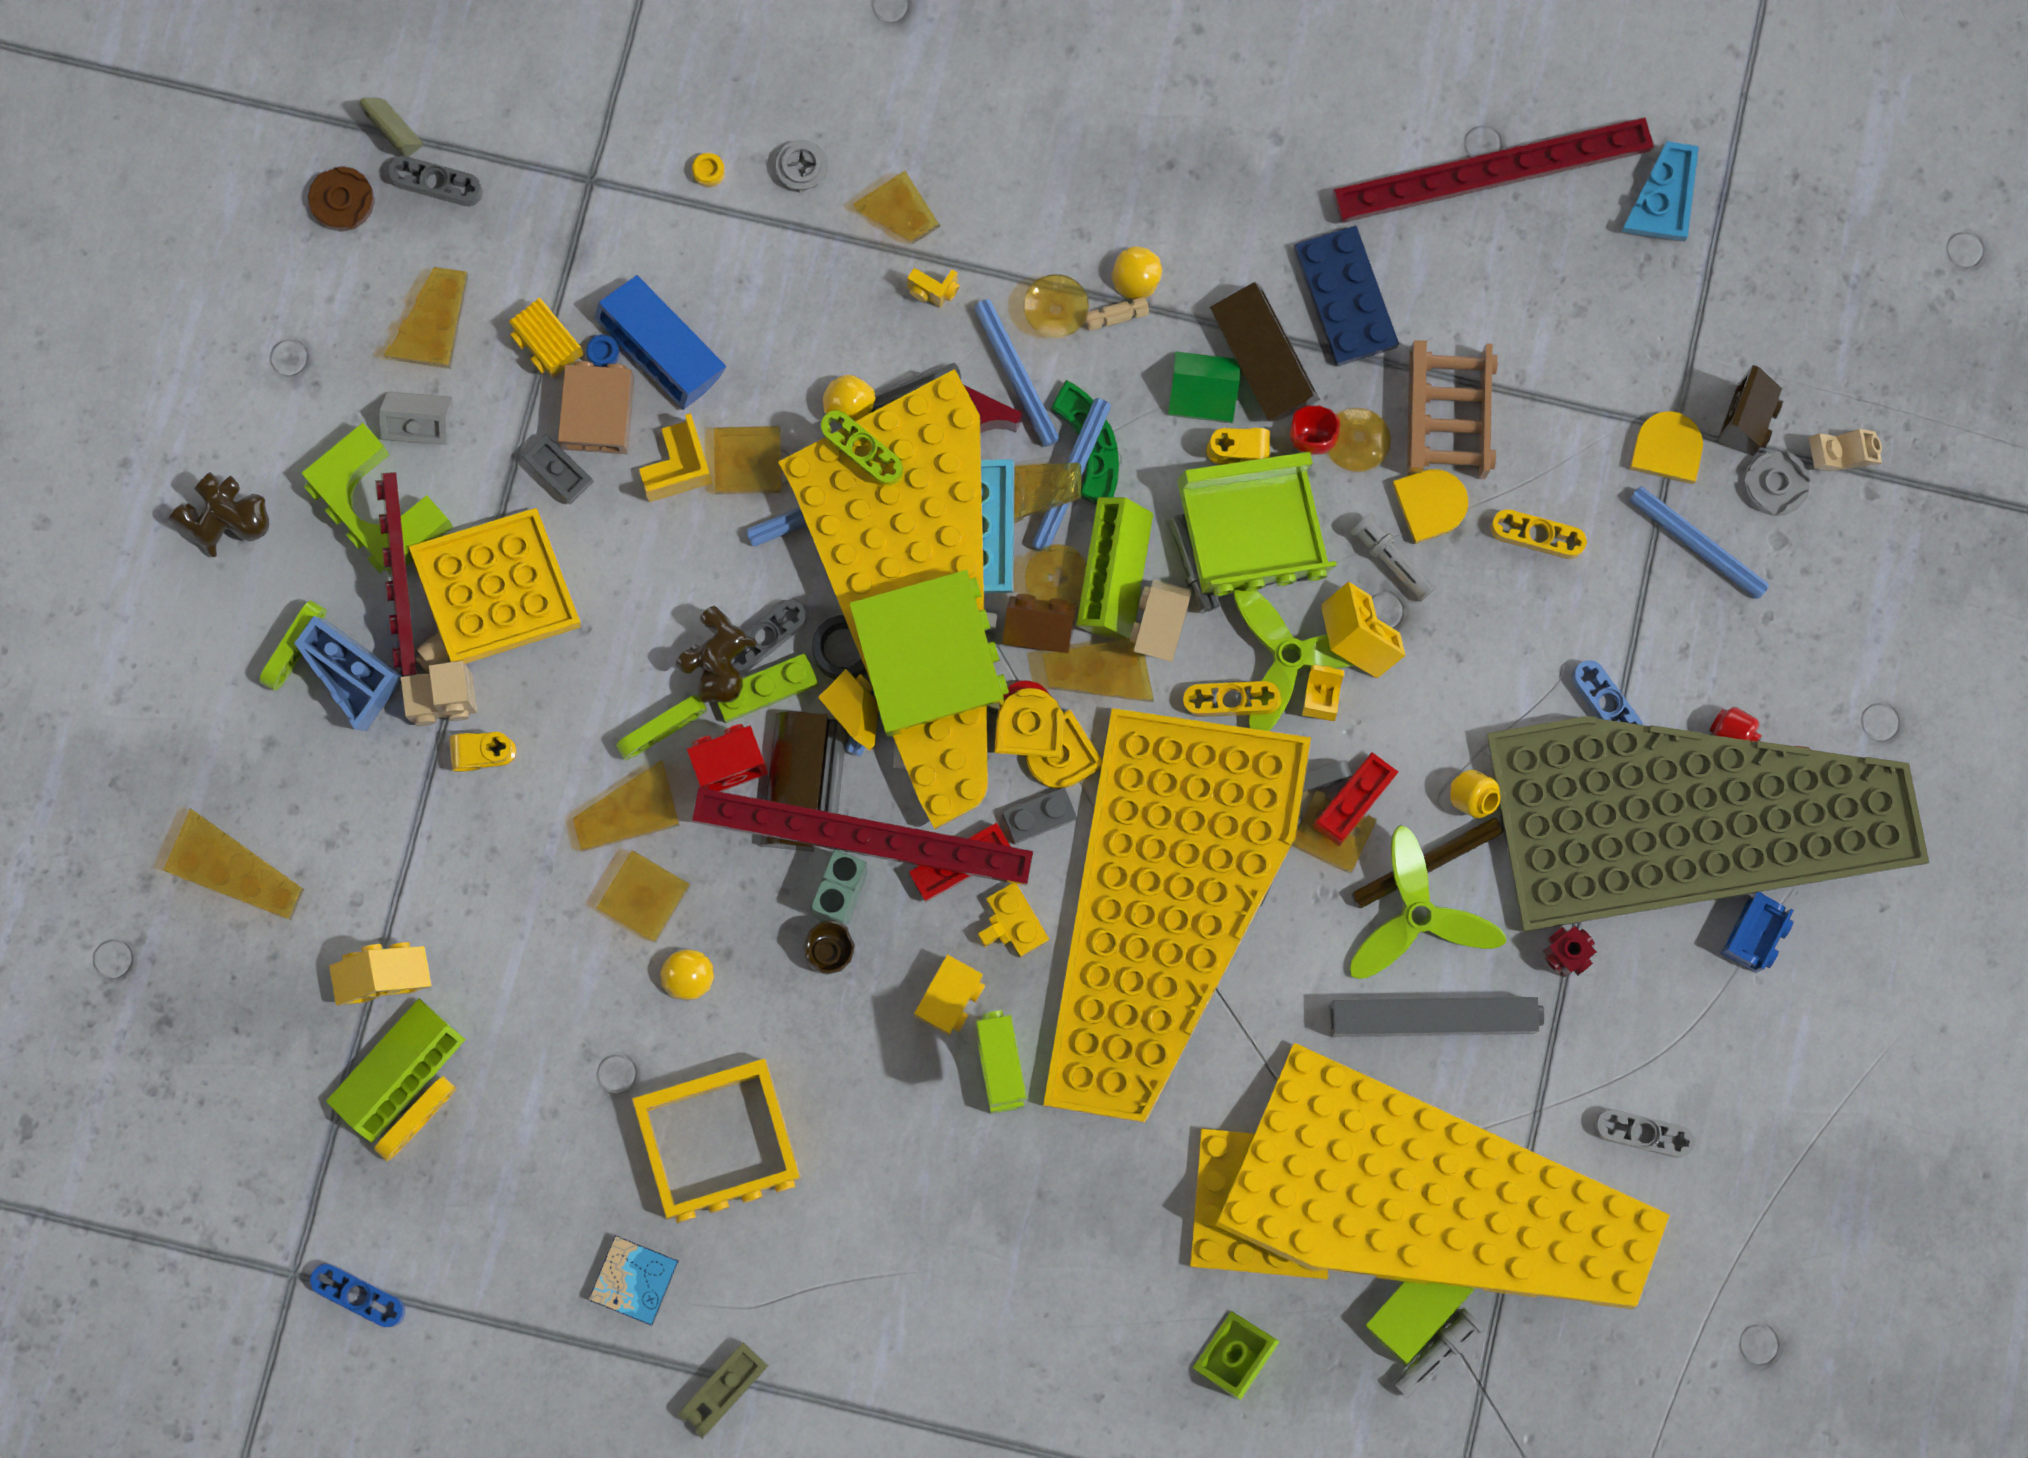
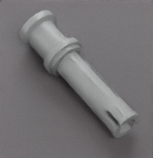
[1350,513,1436,602]
[1392,1308,1485,1399]

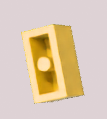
[914,954,985,1037]

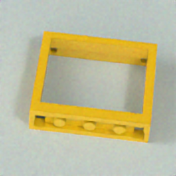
[632,1058,801,1223]

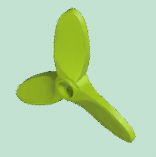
[1233,587,1355,731]
[1349,825,1507,979]

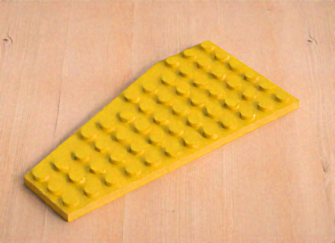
[1043,708,1311,1123]
[1215,1043,1670,1310]

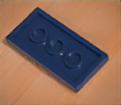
[1294,225,1399,367]

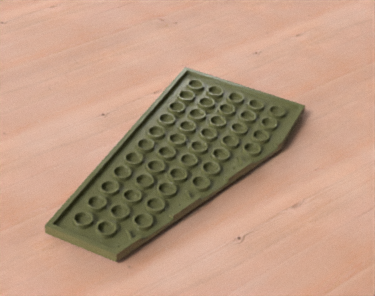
[1487,716,1930,932]

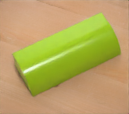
[1076,497,1154,640]
[326,998,466,1144]
[1366,1282,1476,1366]

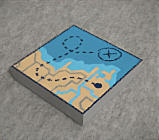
[588,1235,680,1326]

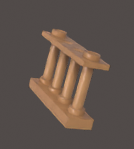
[1407,340,1498,479]

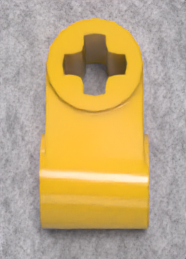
[1206,428,1270,465]
[449,732,517,772]

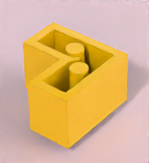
[329,942,431,1006]

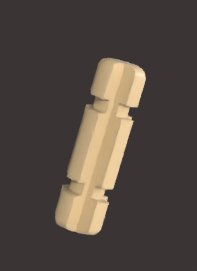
[1085,297,1149,331]

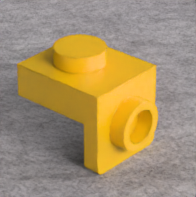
[907,267,960,308]
[1302,665,1344,722]

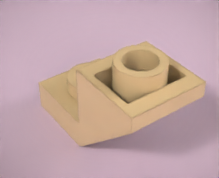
[1808,429,1882,471]

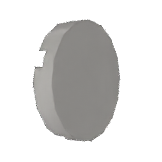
[1743,450,1810,516]

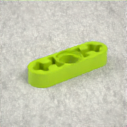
[821,410,903,485]
[259,600,327,691]
[615,694,707,760]

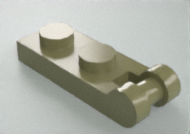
[677,1342,769,1439]

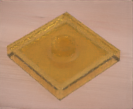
[714,426,782,494]
[597,850,691,943]

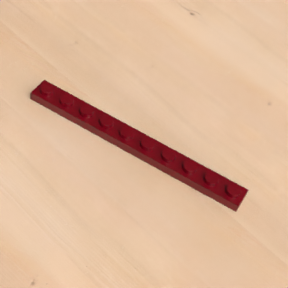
[1333,117,1654,223]
[692,787,1033,886]

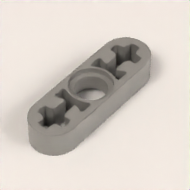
[1594,1109,1695,1158]

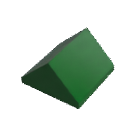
[1168,351,1240,424]

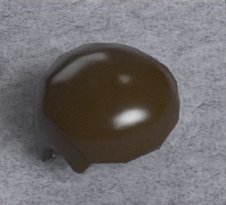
[803,920,855,975]

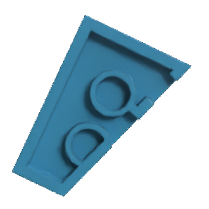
[1621,141,1699,242]

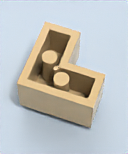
[1130,580,1192,662]
[401,661,477,726]

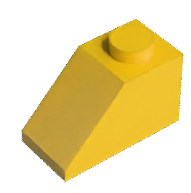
[818,669,879,751]

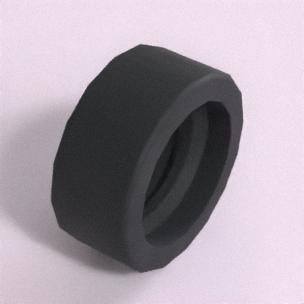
[812,615,866,680]

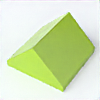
[1193,1310,1280,1400]

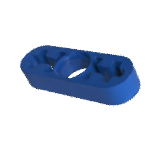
[310,1264,406,1327]

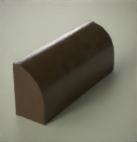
[1209,282,1320,422]
[761,712,829,852]

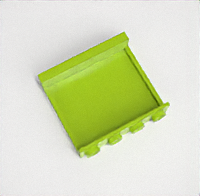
[1177,452,1337,596]
[849,570,1009,737]

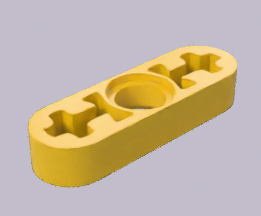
[1491,509,1587,559]
[1183,681,1282,717]
[374,1076,456,1162]

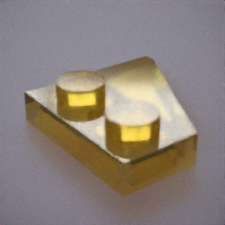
[853,170,941,244]

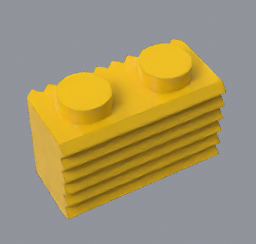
[509,298,584,378]

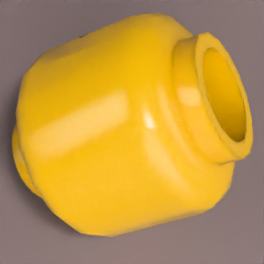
[1450,770,1501,818]

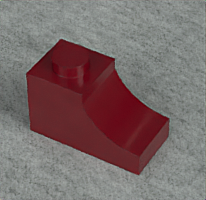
[963,384,1022,433]

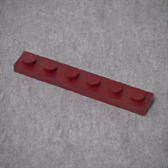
[375,472,416,675]

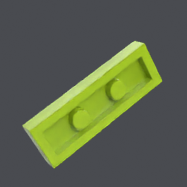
[717,653,819,723]

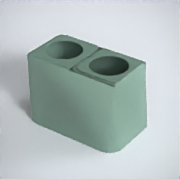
[810,849,868,925]

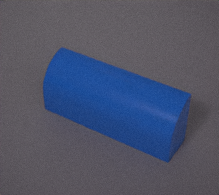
[594,275,726,410]

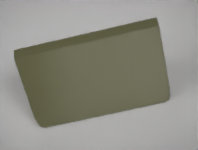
[359,98,423,157]

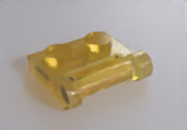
[1292,790,1377,874]

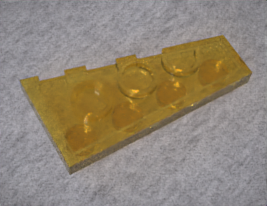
[163,808,304,920]

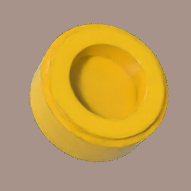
[692,153,725,187]

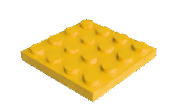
[409,508,581,664]
[1190,1129,1329,1280]

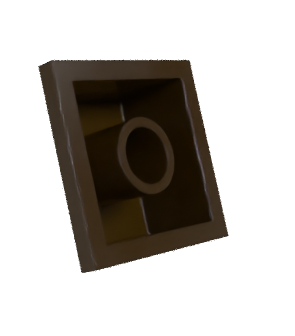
[1716,365,1783,456]

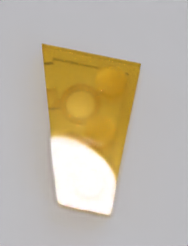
[384,267,468,369]
[1014,462,1081,523]
[1042,638,1154,703]
[573,760,680,852]

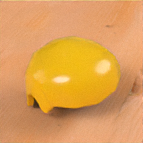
[1111,246,1163,299]
[823,374,876,424]
[660,949,715,1000]

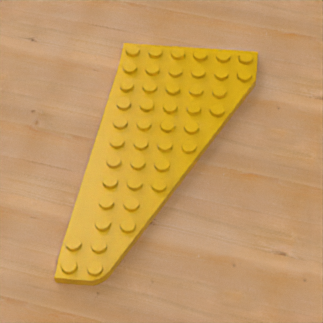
[778,369,988,830]

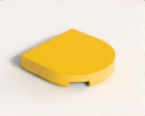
[1630,411,1703,484]
[1392,469,1469,544]
[994,688,1064,758]
[1026,709,1103,789]

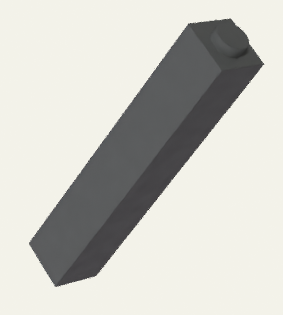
[1330,997,1544,1037]

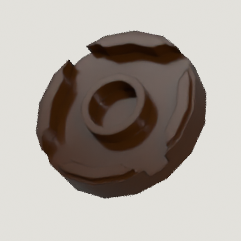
[308,166,375,232]

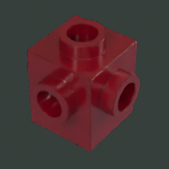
[1542,926,1597,977]

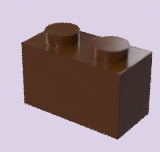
[1002,594,1076,654]

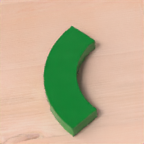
[1051,379,1119,505]

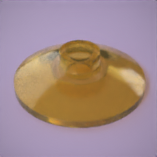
[1023,274,1089,338]
[1328,408,1391,472]

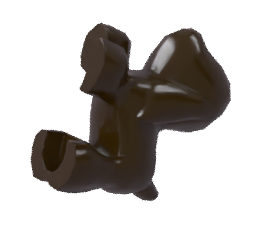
[168,472,269,557]
[675,605,757,703]

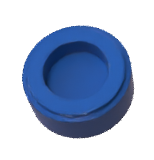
[586,335,620,367]

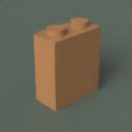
[558,361,634,454]

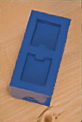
[1720,892,1794,973]

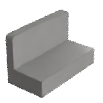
[379,392,452,445]

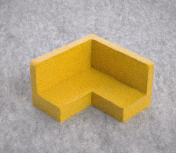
[639,413,713,502]
[1321,581,1406,678]

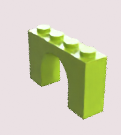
[301,422,453,576]
[976,1010,1027,1114]

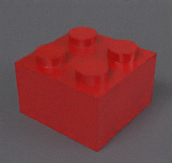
[687,724,768,792]

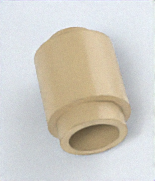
[415,631,450,673]

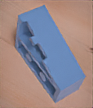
[295,616,404,731]

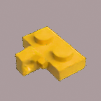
[978,883,1050,958]

